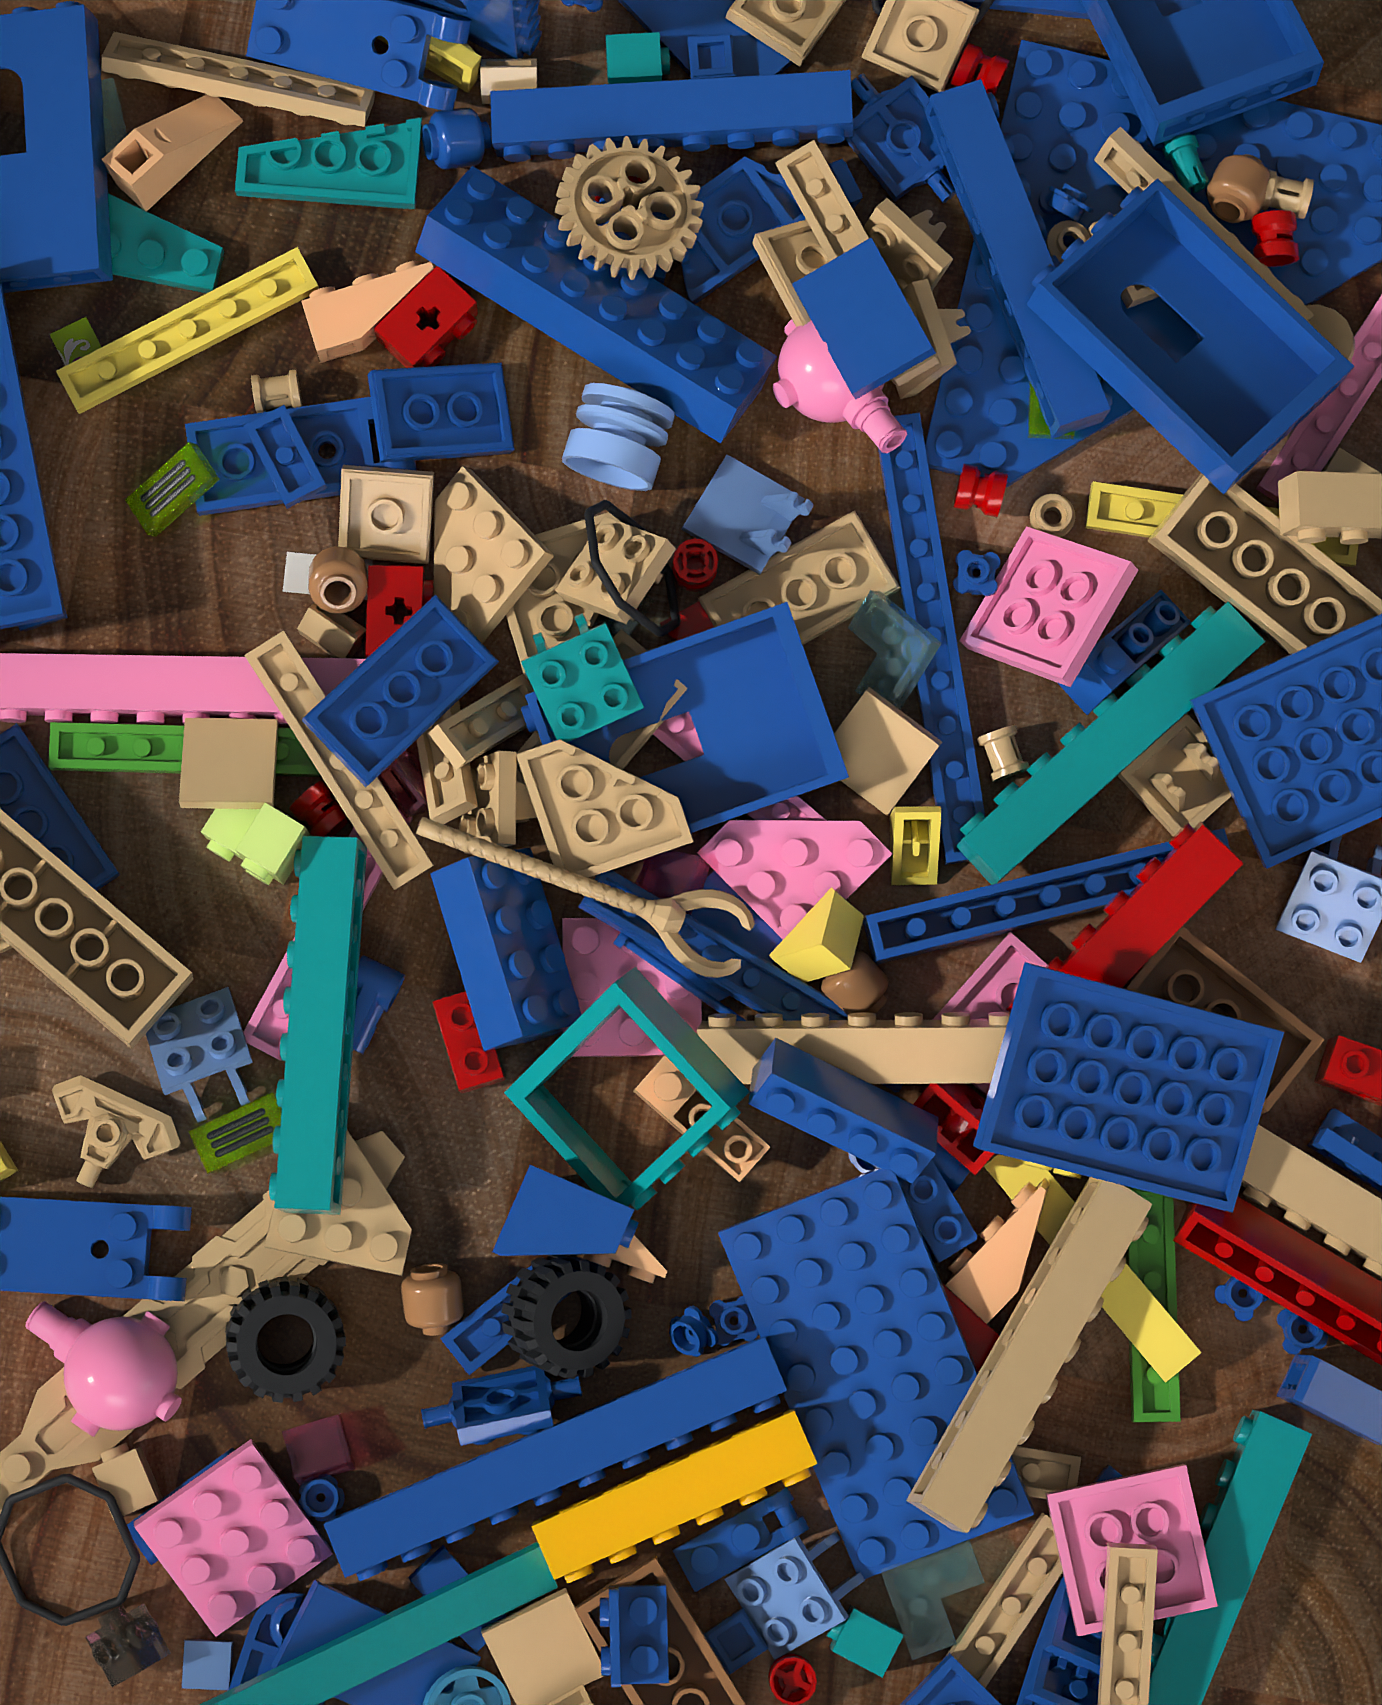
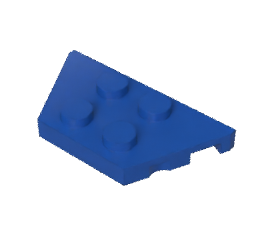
[681,157,806,304]

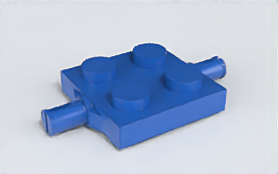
[845,73,956,203]
[421,1366,582,1446]

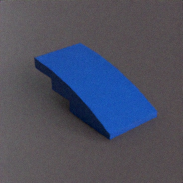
[1016,1575,1102,1705]

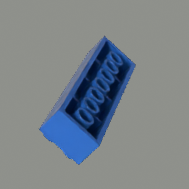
[415,166,777,443]

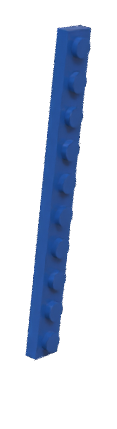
[878,412,985,865]

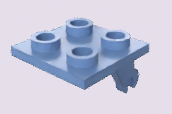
[682,455,813,575]
[1275,835,1382,963]
[146,987,253,1123]
[725,1531,866,1660]

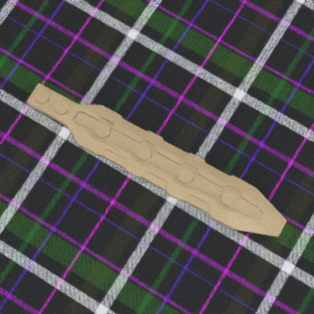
[0,1131,405,1514]

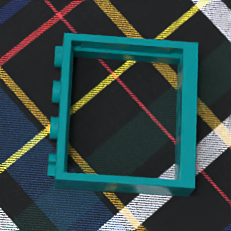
[504,967,750,1211]

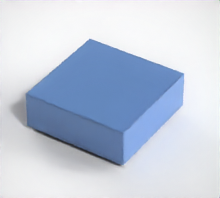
[182,1639,233,1690]

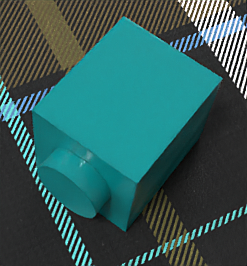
[606,32,670,84]
[826,1604,904,1678]

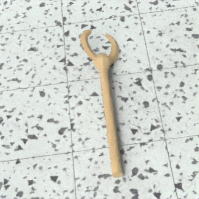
[416,817,755,978]

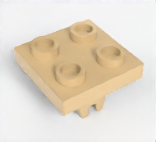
[864,198,953,291]
[891,279,971,399]
[555,516,676,624]
[1118,713,1232,837]
[459,751,537,854]

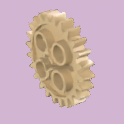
[555,136,704,280]

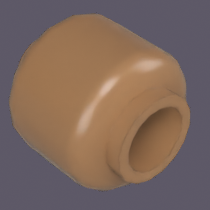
[1206,154,1271,223]
[308,546,368,614]
[821,950,889,1015]
[401,1263,465,1336]

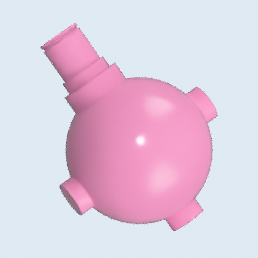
[773,319,907,453]
[26,1301,182,1437]

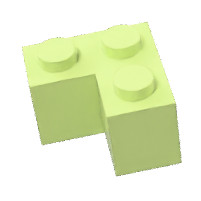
[201,803,311,885]

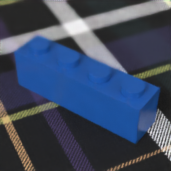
[748,1038,938,1183]

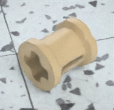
[1261,170,1314,219]
[251,369,303,413]
[977,725,1030,782]

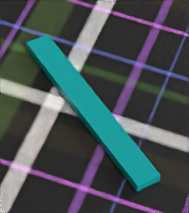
[199,1542,558,1705]

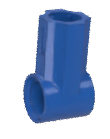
[353,955,405,1054]

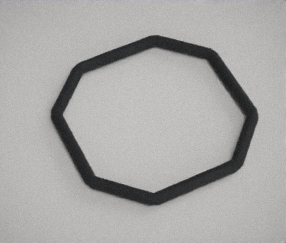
[584,500,681,637]
[0,1474,140,1626]

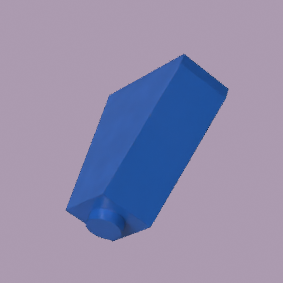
[492,1165,639,1256]
[1276,1354,1382,1446]

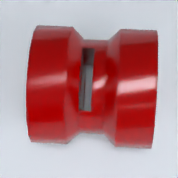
[951,42,1010,96]
[1251,210,1299,267]
[953,464,1008,518]
[672,538,718,592]
[289,780,350,837]
[768,1653,817,1705]

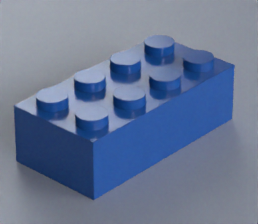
[430,847,582,1051]

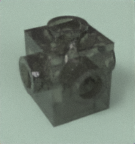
[85,1603,171,1687]

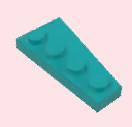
[235,117,423,209]
[108,194,224,294]

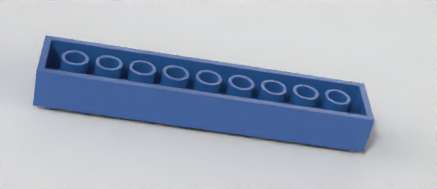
[324,1337,787,1581]

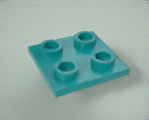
[521,613,644,742]

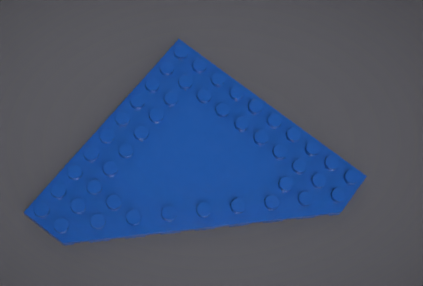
[925,39,1382,487]

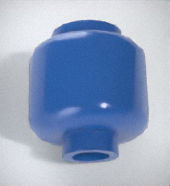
[422,107,491,170]

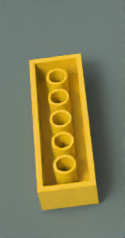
[531,1409,817,1583]

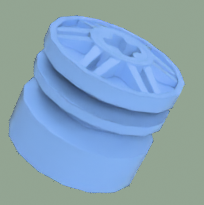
[562,383,675,491]

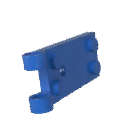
[246,0,471,111]
[185,397,417,516]
[0,1197,192,1302]

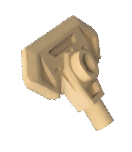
[52,1075,181,1189]

